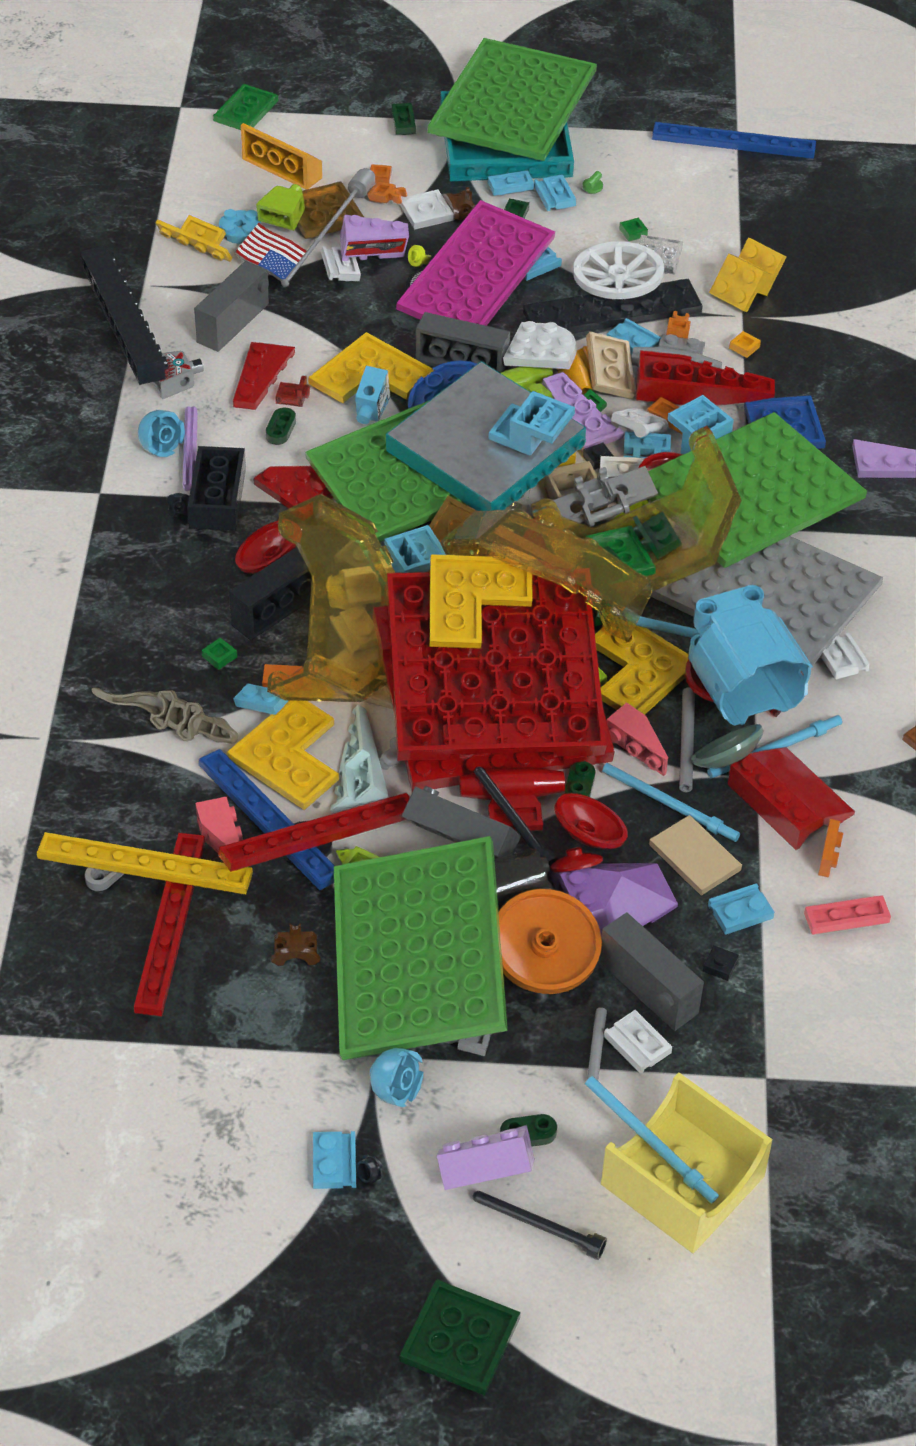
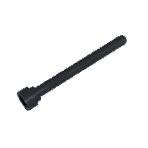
[474,766,558,871]
[473,1191,607,1260]

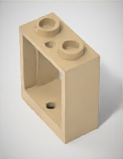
[544,461,608,514]

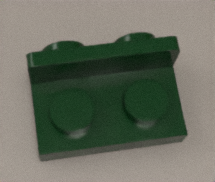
[633,511,682,560]

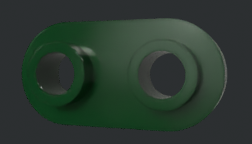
[266,407,296,445]
[564,761,596,797]
[500,1114,557,1147]

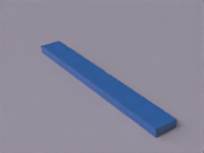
[652,122,816,159]
[199,749,335,890]

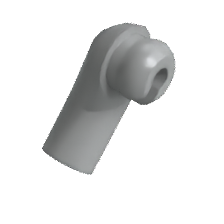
[379,737,401,770]

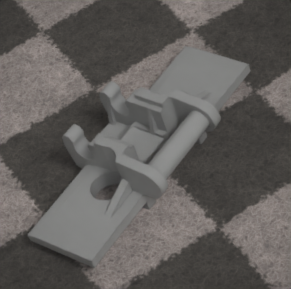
[540,466,658,535]

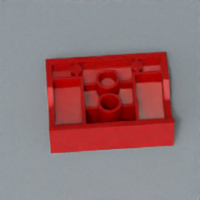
[728,747,855,850]

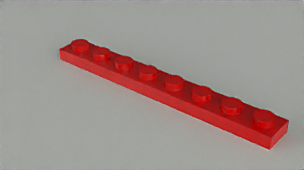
[218,793,410,872]
[134,833,205,1016]

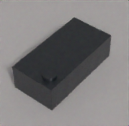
[187,446,246,531]
[229,543,324,641]

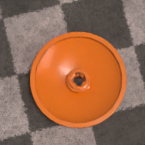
[498,889,602,994]

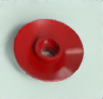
[550,847,603,872]

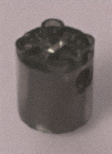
[494,848,553,911]

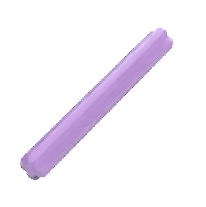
[183,406,198,491]

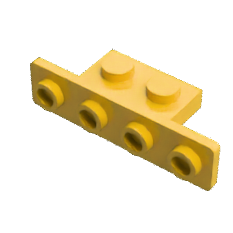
[155,215,232,262]

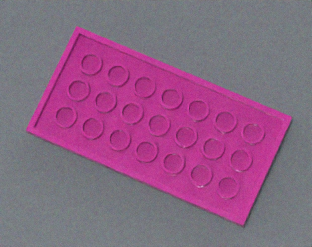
[396,200,555,326]

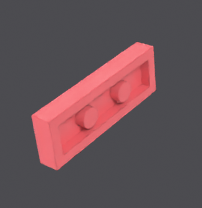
[804,895,891,935]

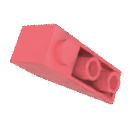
[607,702,668,776]
[195,797,243,853]

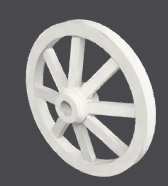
[573,241,664,299]

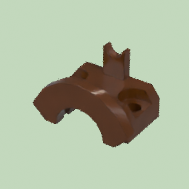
[442,187,475,221]
[271,924,320,966]

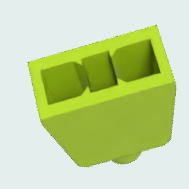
[256,184,305,231]

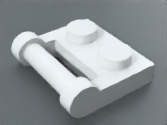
[611,407,669,438]

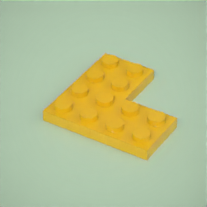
[308,332,433,403]
[429,554,532,648]
[595,620,688,715]
[227,693,339,810]

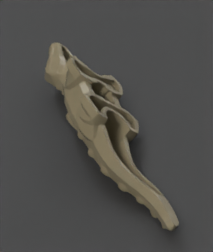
[92,687,239,744]

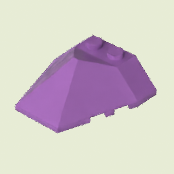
[548,863,678,938]

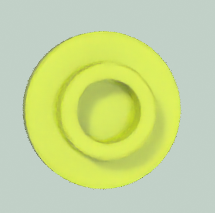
[408,245,432,267]

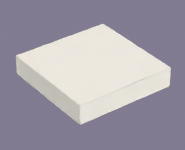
[399,190,454,230]

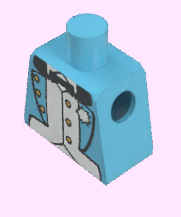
[355,366,390,424]

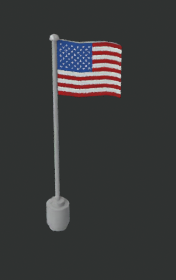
[235,168,375,287]

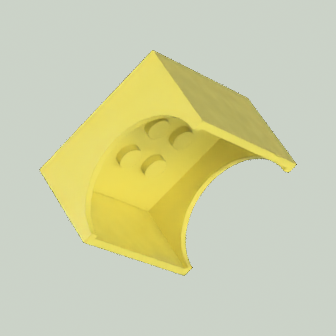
[601,1073,773,1254]

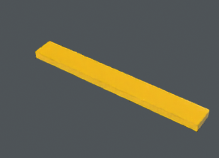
[37,832,253,894]

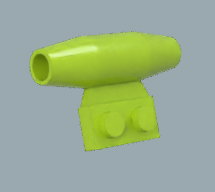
[501,366,553,398]

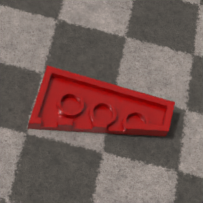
[233,342,295,410]

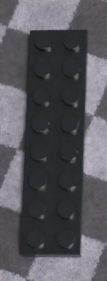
[523,278,703,333]

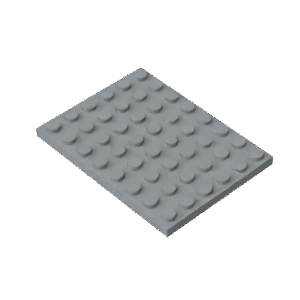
[641,535,883,666]

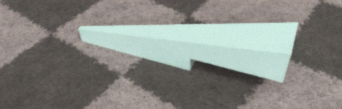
[331,704,389,813]

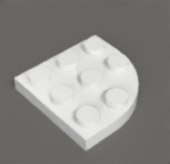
[503,321,577,369]

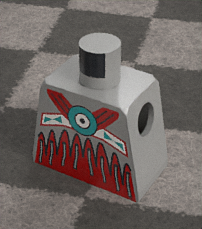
[153,351,204,399]

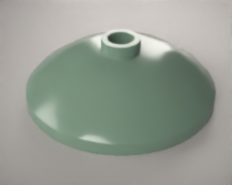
[691,724,764,769]

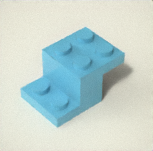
[489,391,575,456]
[668,395,734,455]
[366,525,448,604]

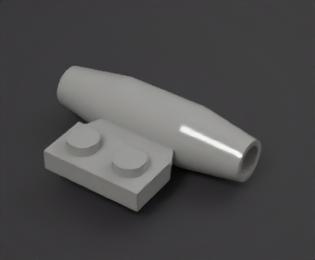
[631,334,722,369]

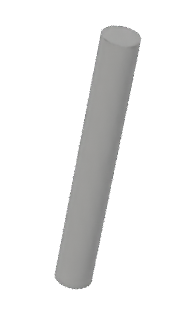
[587,1008,607,1080]

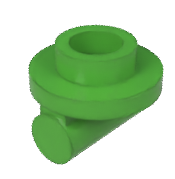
[582,171,603,194]

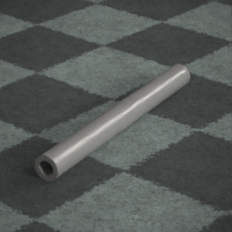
[679,688,695,792]

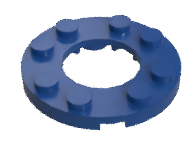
[408,361,477,409]

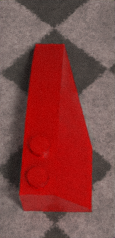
[636,350,775,405]

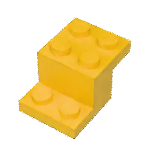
[709,237,786,312]

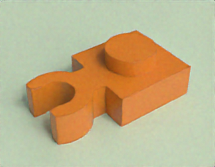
[367,182,408,204]
[666,311,691,339]

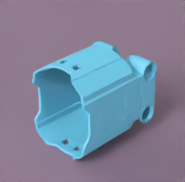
[688,585,813,726]

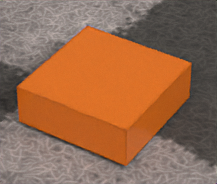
[370,164,392,183]

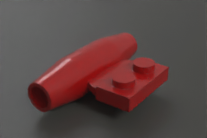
[459,767,565,831]

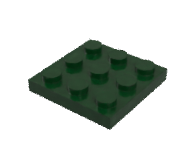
[399,1279,521,1396]

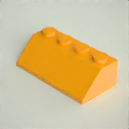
[241,123,322,190]

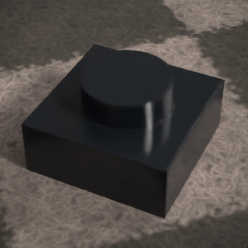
[583,443,614,470]
[703,945,739,981]

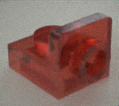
[276,376,310,407]

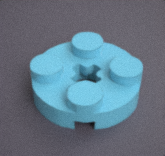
[219,209,261,244]

